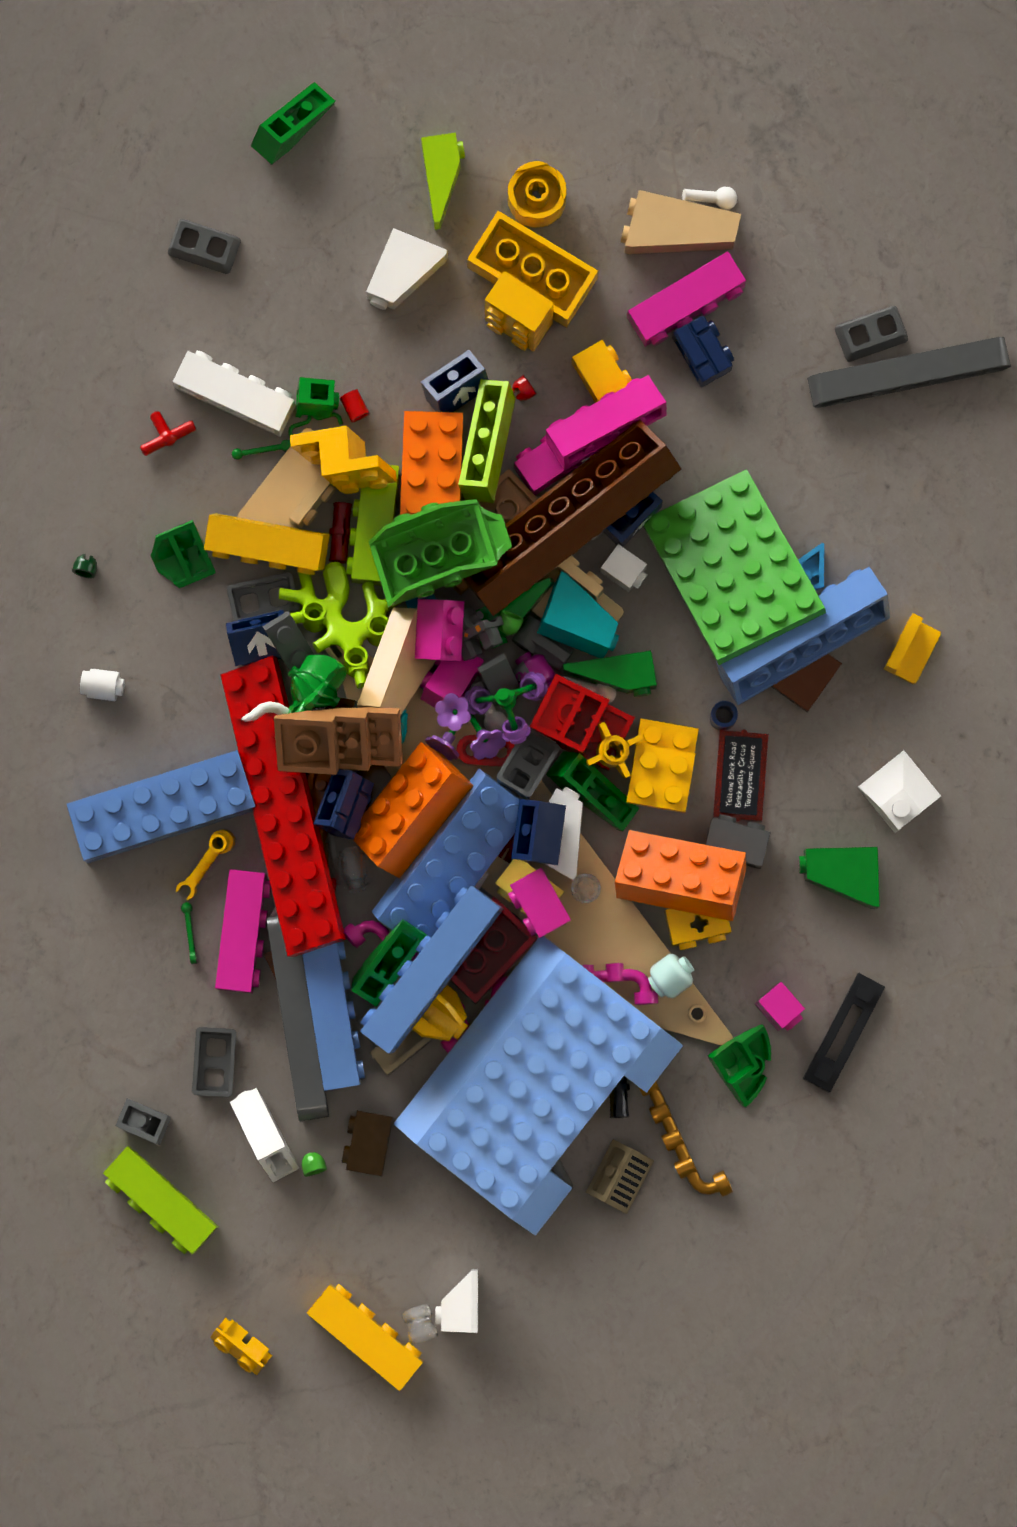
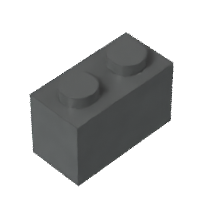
[705,814,771,869]

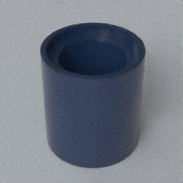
[710,701,738,731]

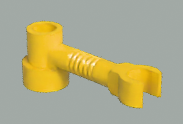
[176,829,235,900]

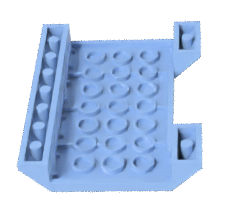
[394,936,683,1236]

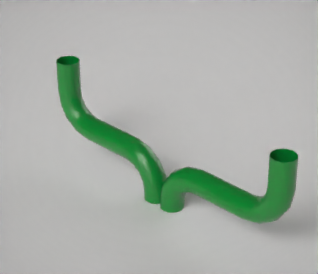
[288,412,343,438]

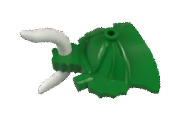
[242,654,347,722]

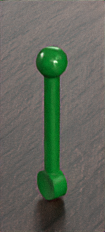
[231,439,291,460]
[181,902,197,964]

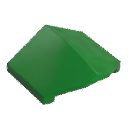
[151,520,216,588]

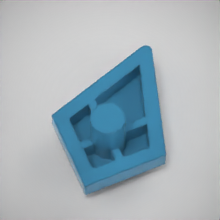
[798,543,824,590]

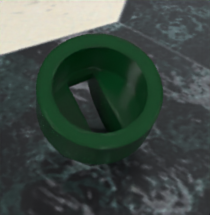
[72,554,97,578]

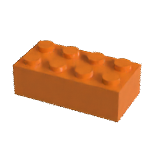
[400,411,463,515]
[354,742,473,878]
[615,830,747,921]

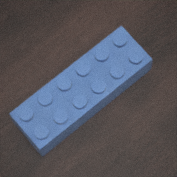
[716,567,891,705]
[66,750,255,864]
[372,768,521,937]
[360,886,503,1054]

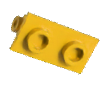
[210,1318,273,1375]

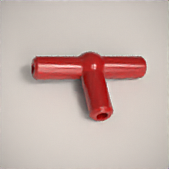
[140,411,196,456]

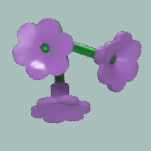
[425,693,506,761]

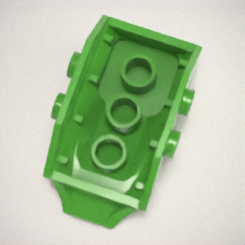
[368,499,512,607]

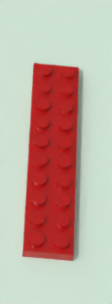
[220,656,346,957]

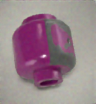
[512,652,555,688]

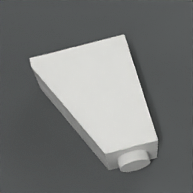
[366,228,448,310]
[545,786,583,881]
[230,1088,300,1182]

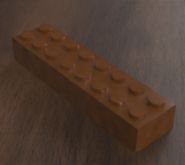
[463,420,681,616]

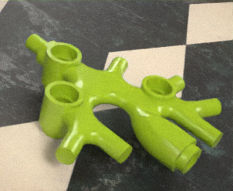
[279,562,404,689]

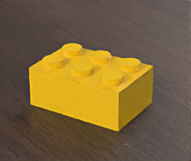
[485,271,554,352]

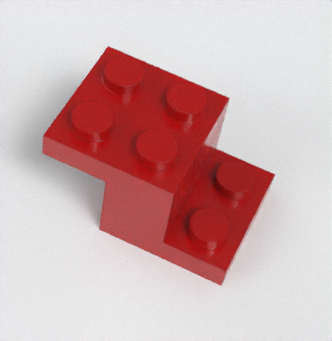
[530,674,635,771]

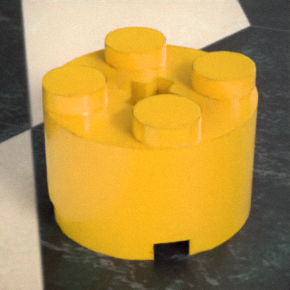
[508,161,567,228]

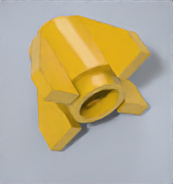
[586,722,643,779]
[412,985,468,1041]

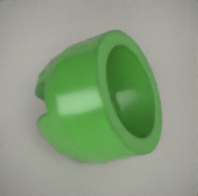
[499,610,523,635]
[301,1152,327,1177]

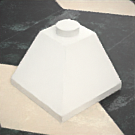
[858,750,941,833]
[435,1269,478,1333]

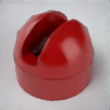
[512,375,537,401]

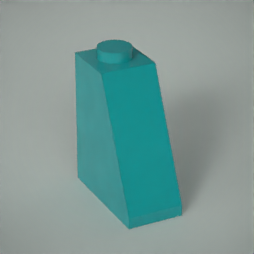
[537,571,619,658]

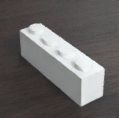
[173,350,296,437]

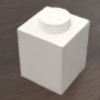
[600,544,648,592]

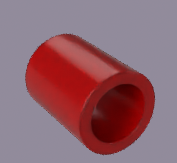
[340,389,370,423]

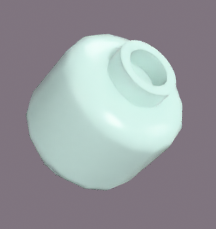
[648,954,694,998]

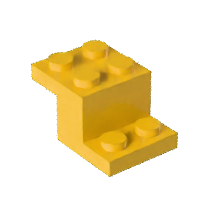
[290,425,397,494]
[626,718,699,813]

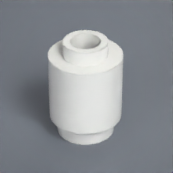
[80,669,125,701]

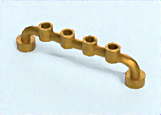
[639,1081,733,1197]

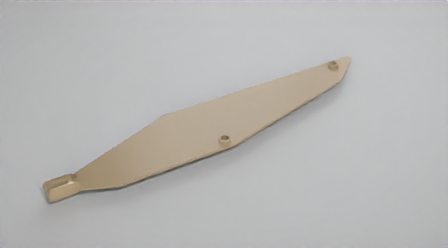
[319,637,733,1046]

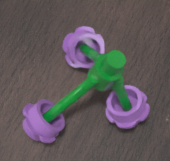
[464,672,548,744]

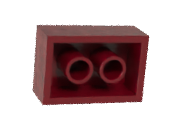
[450,897,538,1005]

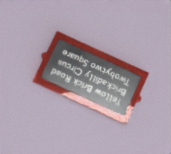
[713,729,769,822]

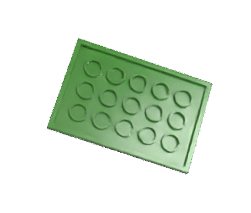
[643,469,826,665]

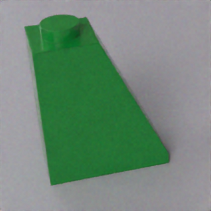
[799,847,880,909]

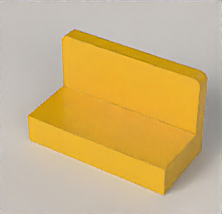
[884,613,941,684]

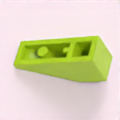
[421,132,465,230]

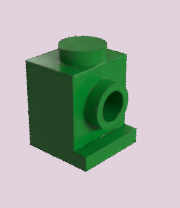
[295,377,339,418]

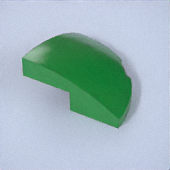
[708,1024,771,1108]

